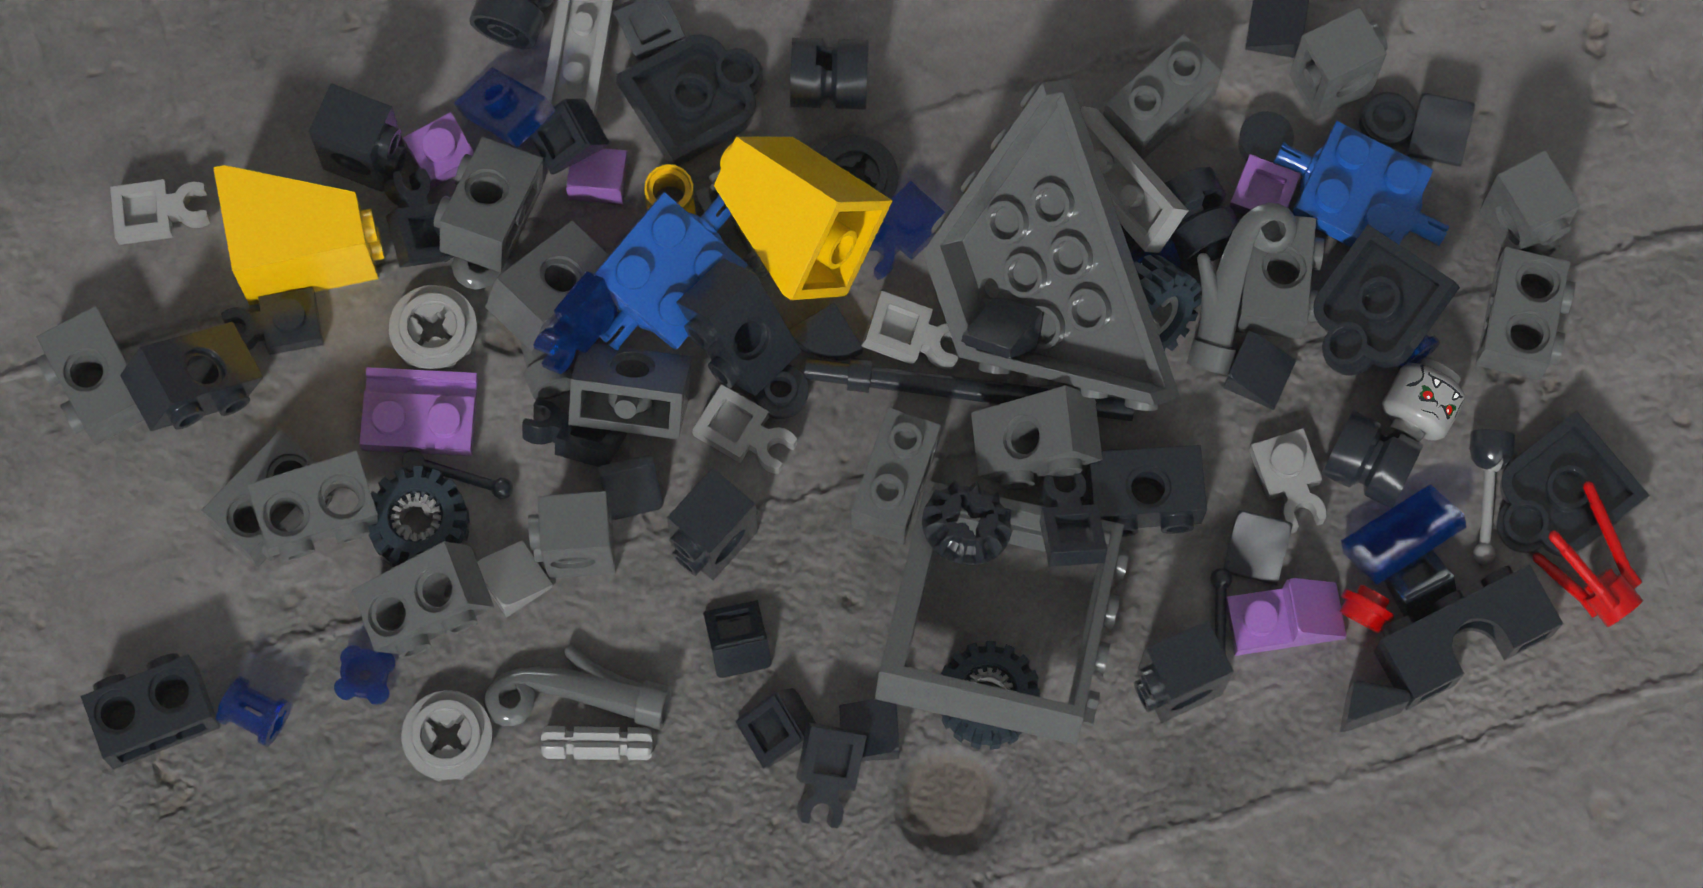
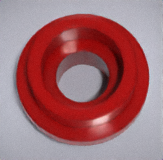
[1339,584,1395,633]

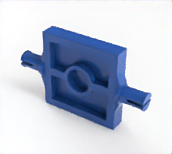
[1273,121,1449,247]
[590,192,748,351]

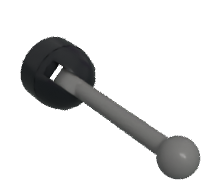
[1469,429,1515,565]

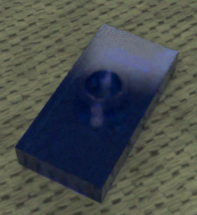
[454,67,556,147]
[1341,484,1467,585]

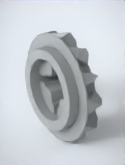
[389,285,478,371]
[401,690,492,782]

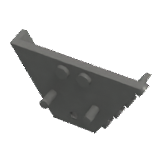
[922,78,1180,411]

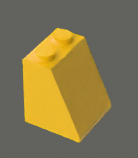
[713,137,893,300]
[213,165,385,306]

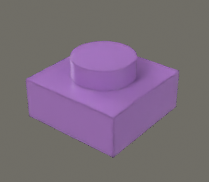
[403,112,474,189]
[1229,155,1301,215]

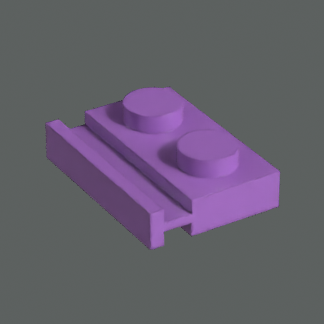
[359,367,479,456]

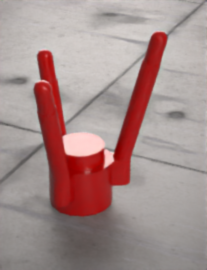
[1532,481,1643,627]

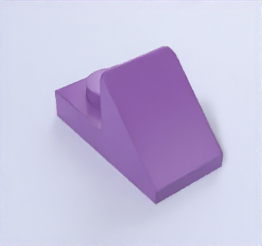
[1226,578,1347,656]

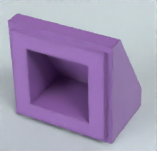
[566,149,628,204]

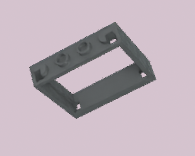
[875,480,1129,745]

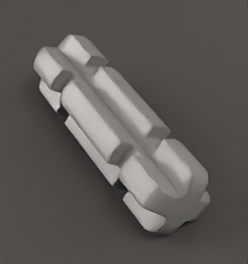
[541,726,653,760]

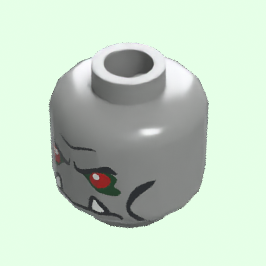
[1382,358,1465,442]

